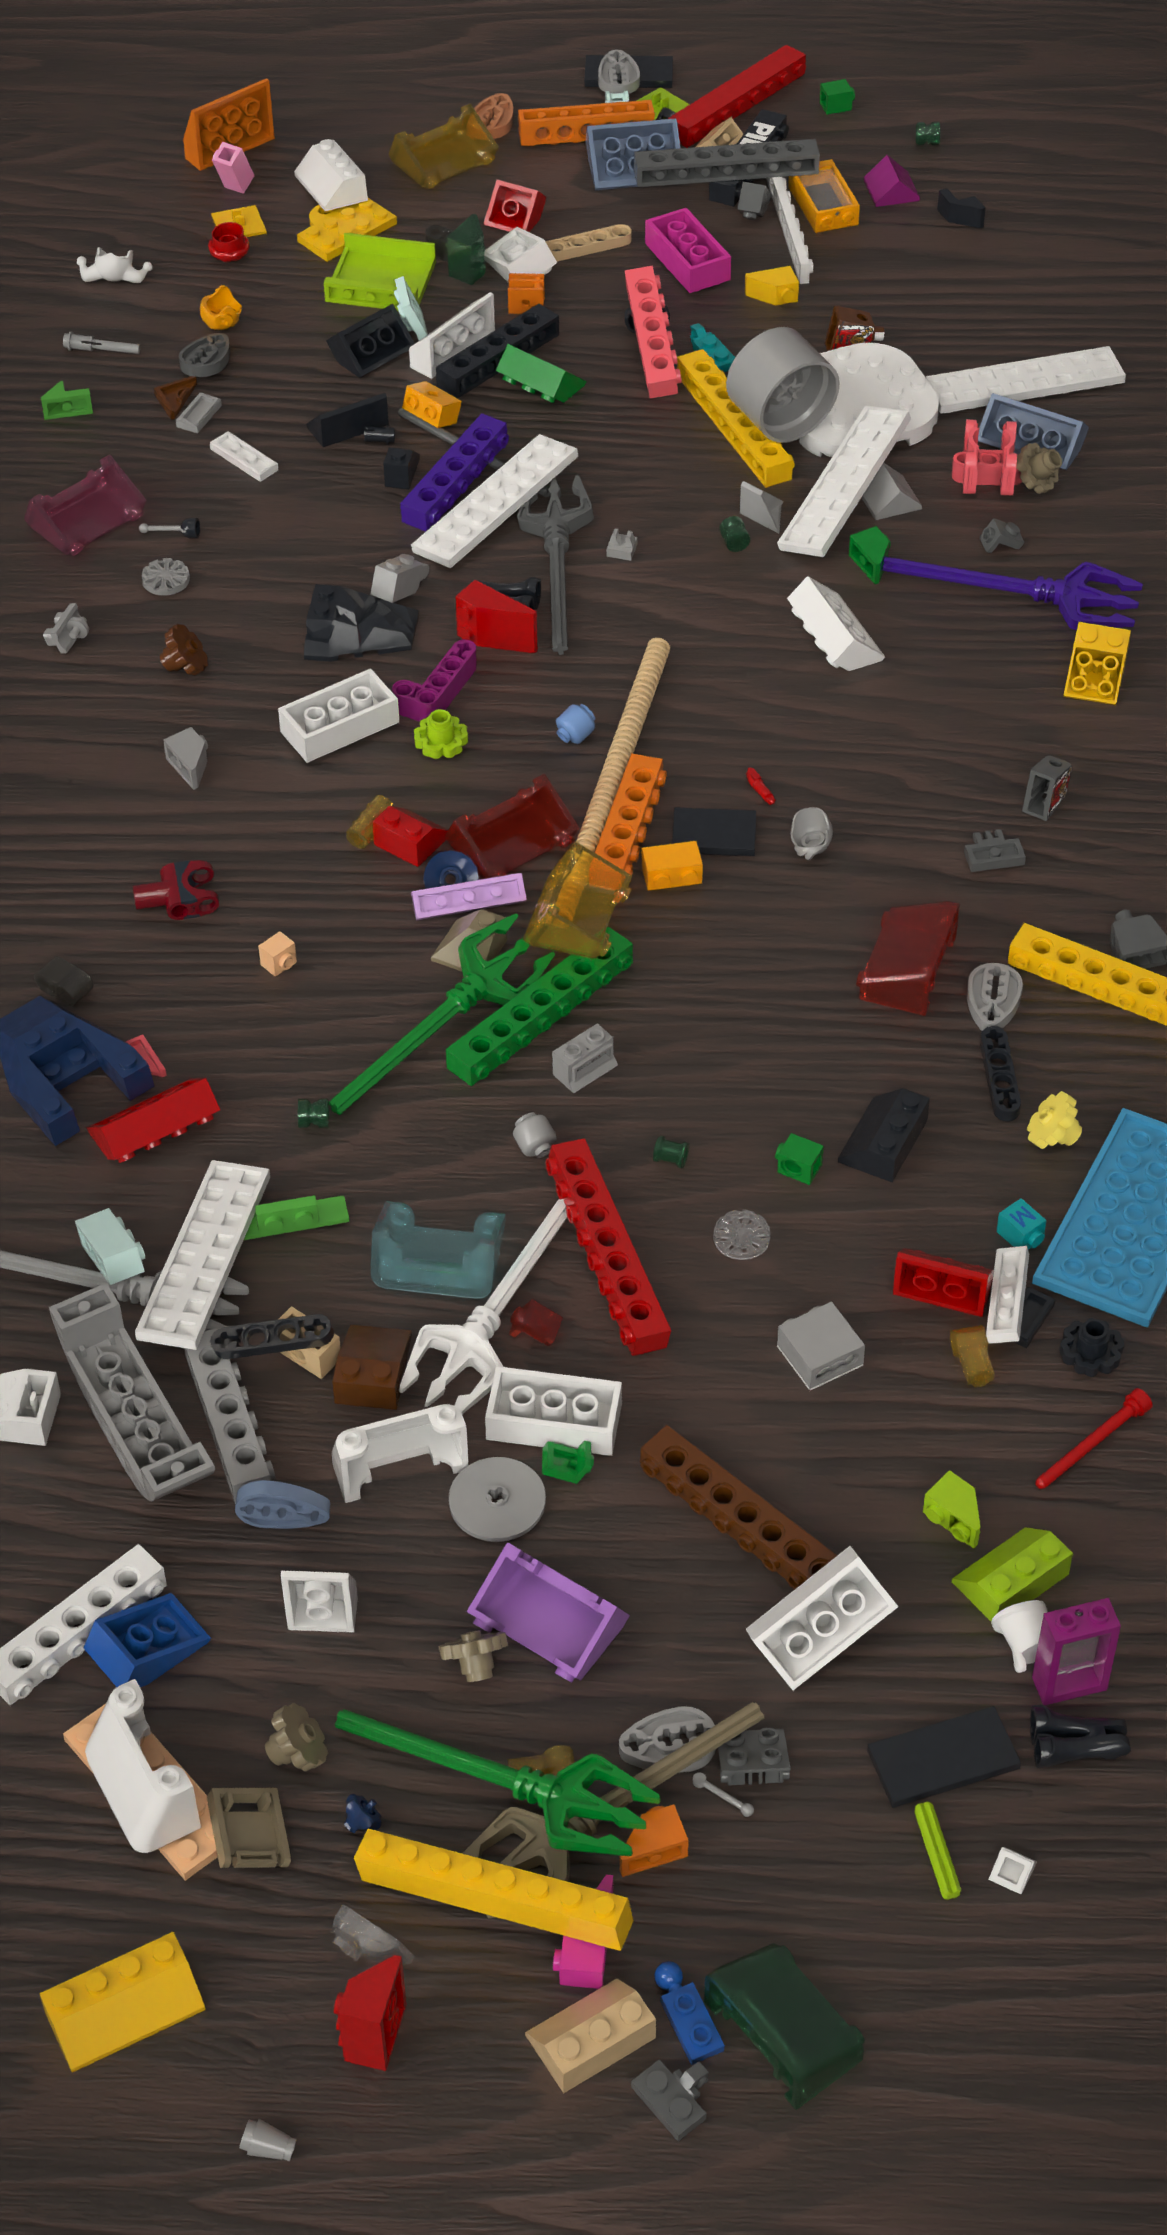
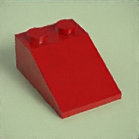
[455,580,538,653]

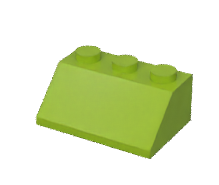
[952,1527,1073,1621]

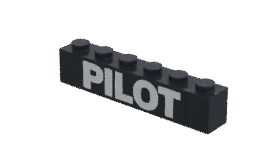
[709,109,789,207]

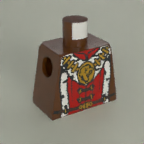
[824,306,884,351]

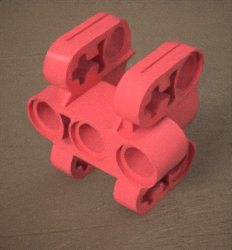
[951,419,1022,496]

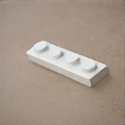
[986,1246,1029,1344]

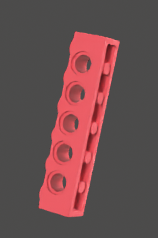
[625,266,682,399]

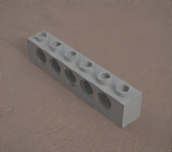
[184,1327,275,1504]

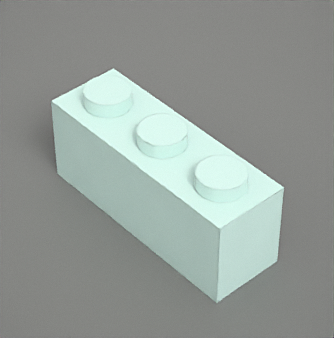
[75,1208,145,1285]

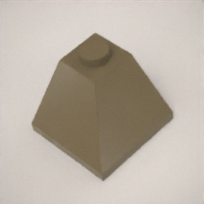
[431,909,507,971]

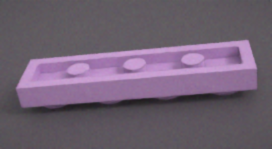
[411,873,527,920]

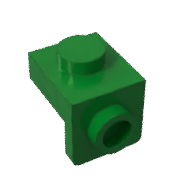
[542,1441,594,1484]

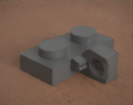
[631,2059,709,2142]

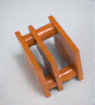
[508,273,545,314]

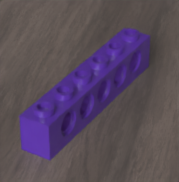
[400,413,509,532]

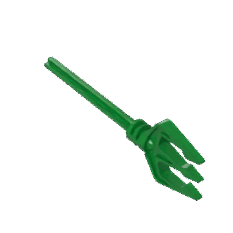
[328,913,555,1115]
[335,1709,661,1856]

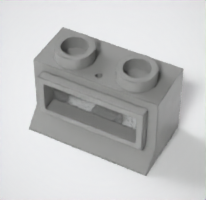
[552,1023,618,1093]

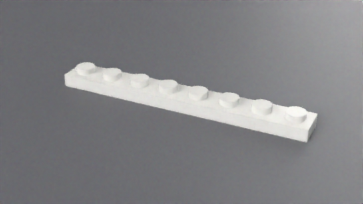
[766,177,813,284]

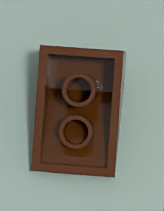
[332,1324,412,1410]

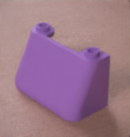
[467,1542,630,1683]

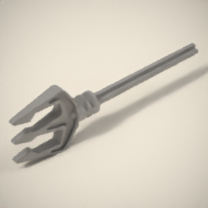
[0,1250,249,1331]

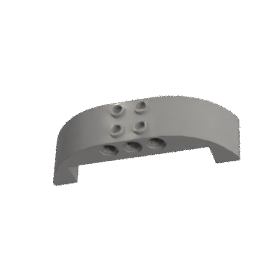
[49,1283,215,1502]

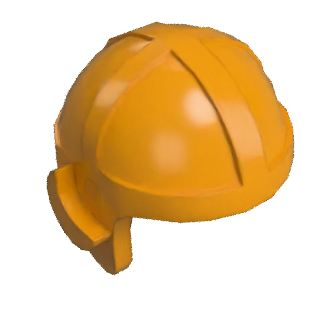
[200,285,242,330]

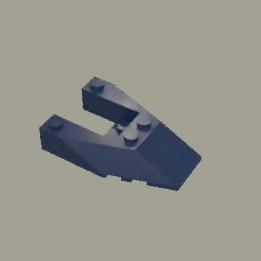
[0,996,155,1146]

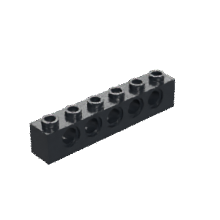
[436,304,559,399]

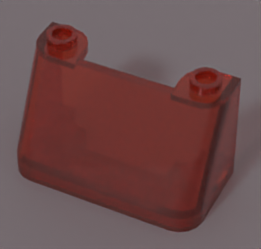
[445,773,580,879]
[856,901,960,1016]

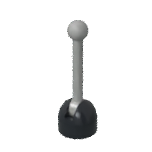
[139,518,200,538]

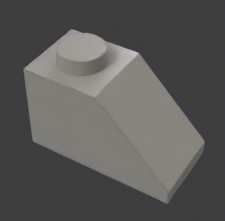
[163,727,208,790]

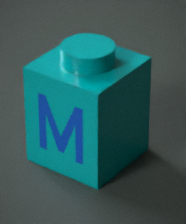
[996,1198,1047,1249]

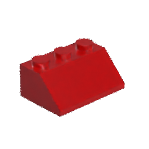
[893,1248,994,1317]
[334,1955,407,2071]

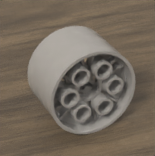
[726,327,840,443]

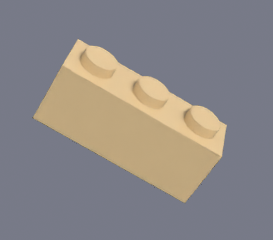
[525,1979,656,2093]

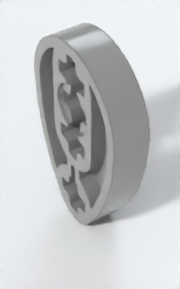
[598,50,640,94]
[967,963,1023,1031]
[619,1706,716,1773]

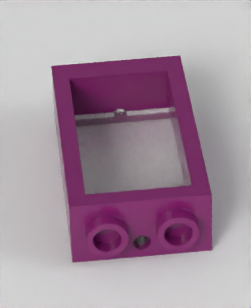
[1032,1598,1121,1705]

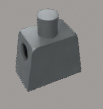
[1110,910,1167,969]

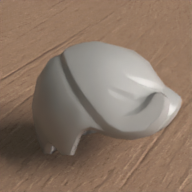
[790,807,833,861]

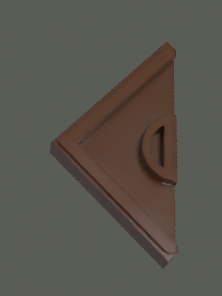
[154,376,197,420]

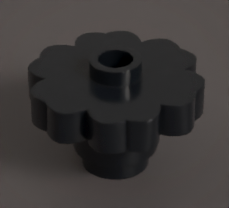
[1059,1318,1124,1377]

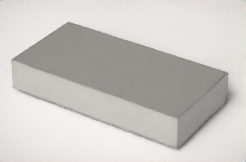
[176,393,222,434]

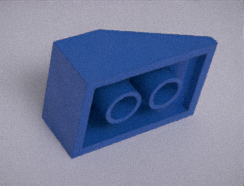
[84,1593,211,1687]

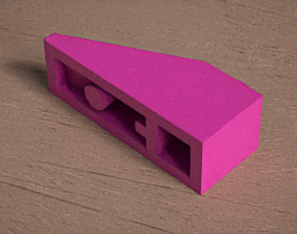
[553,1874,613,1989]

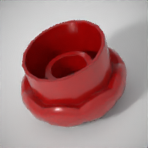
[208,222,250,262]

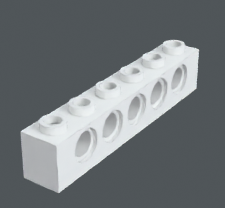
[0,1544,167,1706]

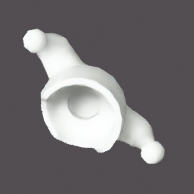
[77,247,153,283]

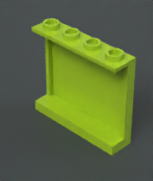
[324,233,436,311]

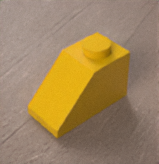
[745,266,799,306]

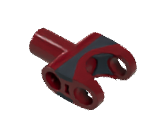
[132,860,219,920]

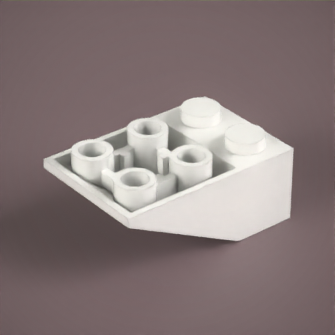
[0,1369,61,1446]

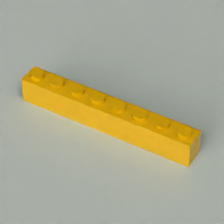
[354,1829,634,1951]

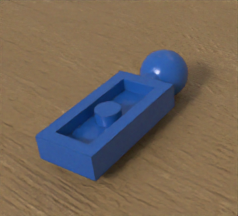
[655,1961,725,2065]

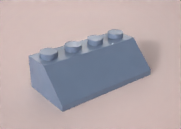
[978,393,1089,470]

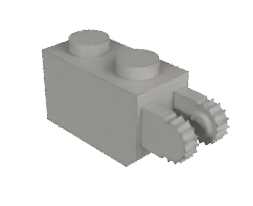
[370,554,430,603]

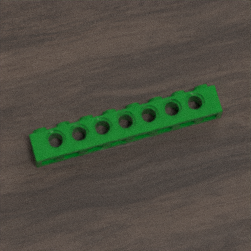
[446,926,633,1087]

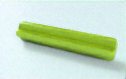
[914,1801,961,1900]

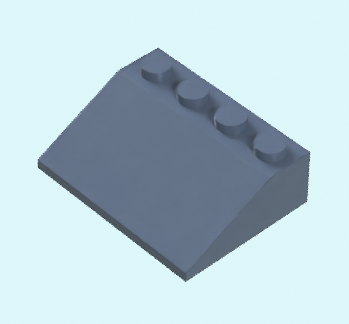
[586,118,681,190]

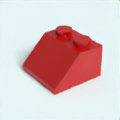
[483,180,547,232]
[372,806,451,867]

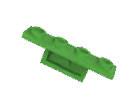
[244,1195,349,1240]

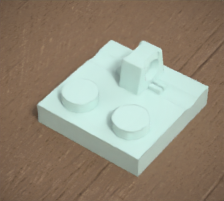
[394,276,428,341]

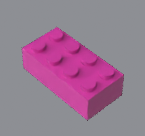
[645,208,731,293]

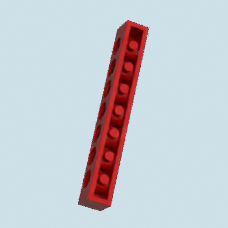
[545,1138,671,1356]

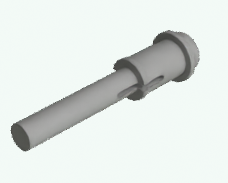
[63,331,141,354]

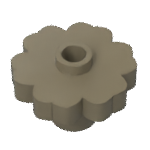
[1016,443,1062,494]
[438,1630,508,1682]
[265,1703,328,1772]

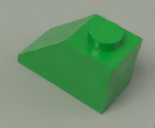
[849,526,890,585]

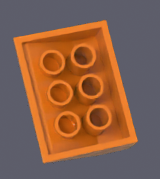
[183,78,275,171]

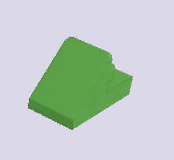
[41,380,93,420]

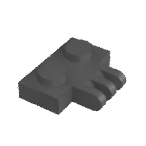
[964,829,1026,872]

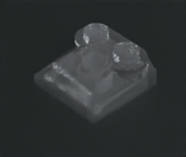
[330,1904,415,1965]

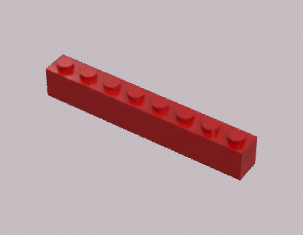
[668,45,806,148]

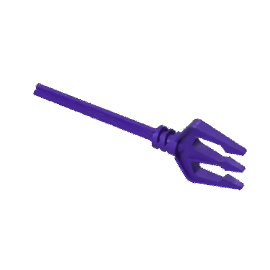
[883,557,1143,630]

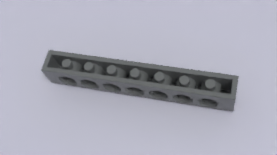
[634,139,820,187]

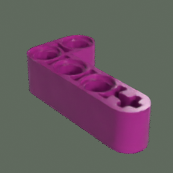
[392,639,477,722]

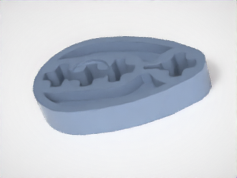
[235,1480,331,1529]

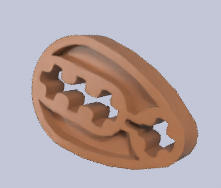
[469,93,514,139]

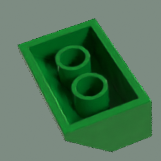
[496,344,587,404]

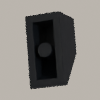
[383,448,420,490]

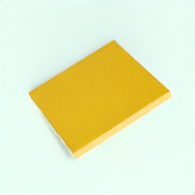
[211,205,267,237]

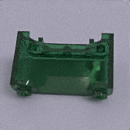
[704,1943,865,2110]

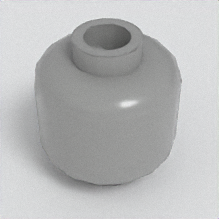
[513,1112,557,1158]

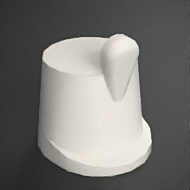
[991,1600,1048,1673]

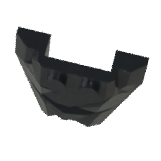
[304,584,419,662]

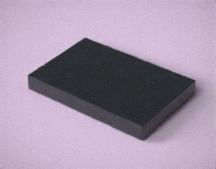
[672,807,756,856]

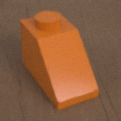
[620,1804,688,1877]

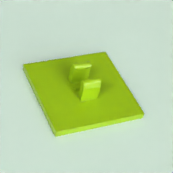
[636,87,690,120]

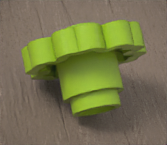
[414,709,468,759]

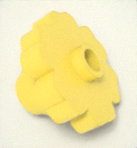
[1027,1091,1082,1149]

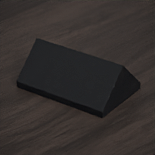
[306,393,389,448]

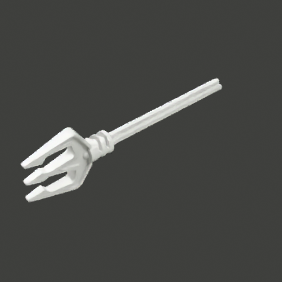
[399,1199,567,1414]

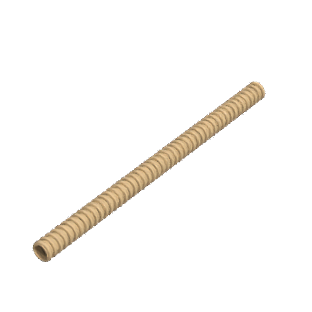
[549,638,670,929]

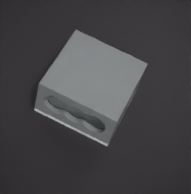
[777,1301,865,1391]

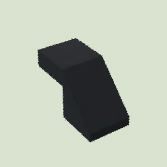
[937,188,986,228]

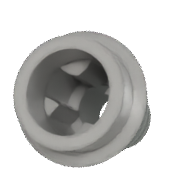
[239,2119,297,2161]

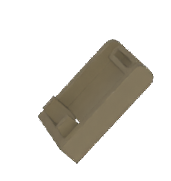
[207,1788,291,1868]

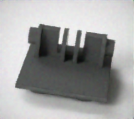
[718,1728,791,1786]

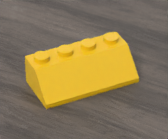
[39,1932,206,2073]

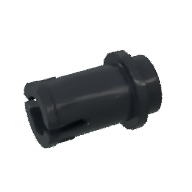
[364,425,395,445]

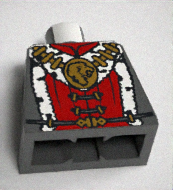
[1022,755,1072,821]

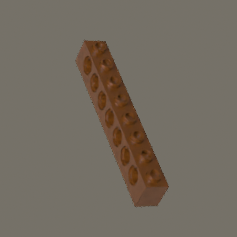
[640,1425,837,1590]

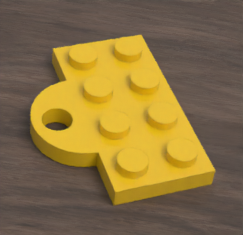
[297,198,397,262]

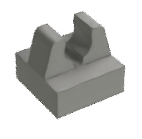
[607,528,638,561]

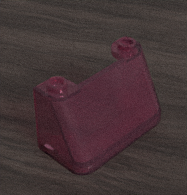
[24,455,147,555]

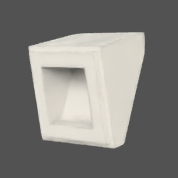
[988,1847,1037,1894]

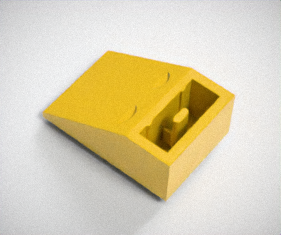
[1063,622,1131,705]

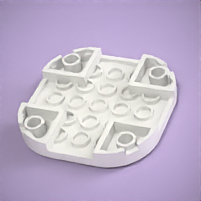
[799,343,939,457]

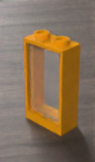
[788,159,860,233]

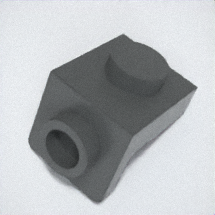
[980,518,1025,553]

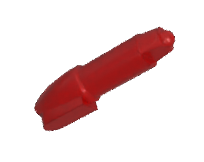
[746,767,776,805]

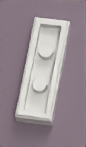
[210,431,278,482]

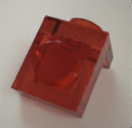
[509,1299,563,1346]

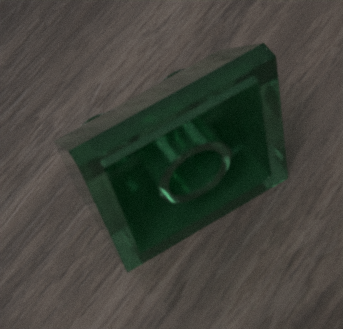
[447,214,486,285]

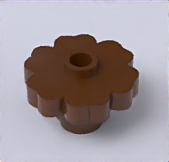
[160,624,208,676]

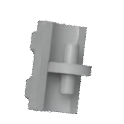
[43,603,89,653]

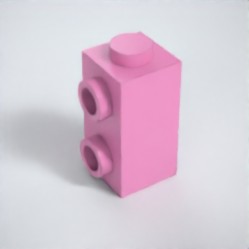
[212,142,254,194]

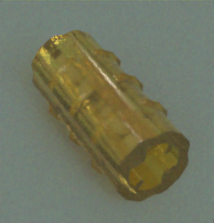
[346,795,394,849]

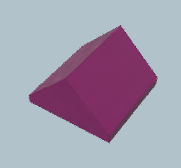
[864,155,920,207]

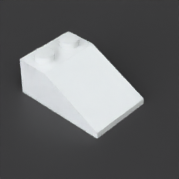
[481,227,557,282]
[281,1571,358,1632]

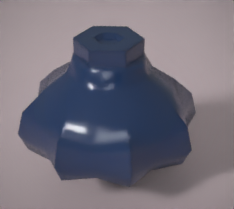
[344,1794,381,1833]

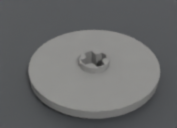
[449,1457,546,1542]

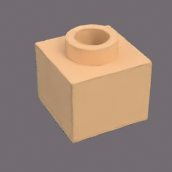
[258,931,297,977]

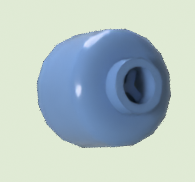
[556,704,596,744]

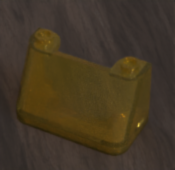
[389,103,499,189]
[523,841,632,959]

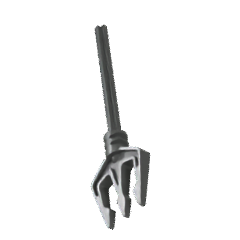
[517,475,594,655]

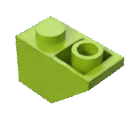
[923,1470,981,1549]

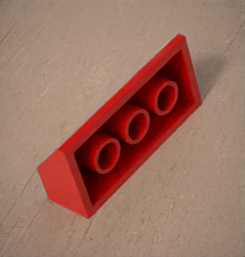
[86,1078,220,1163]

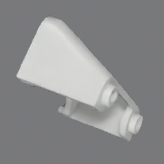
[331,1404,469,1503]
[85,1679,201,1853]

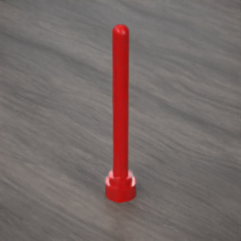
[1035,1388,1153,1489]

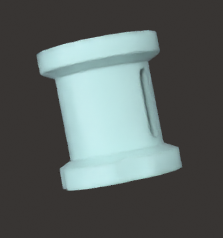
[605,91,629,103]

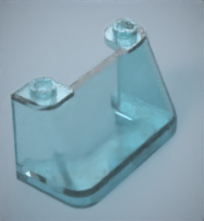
[371,1201,506,1299]

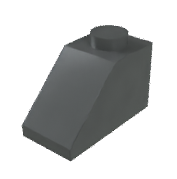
[737,182,772,220]

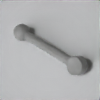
[693,1772,754,1817]

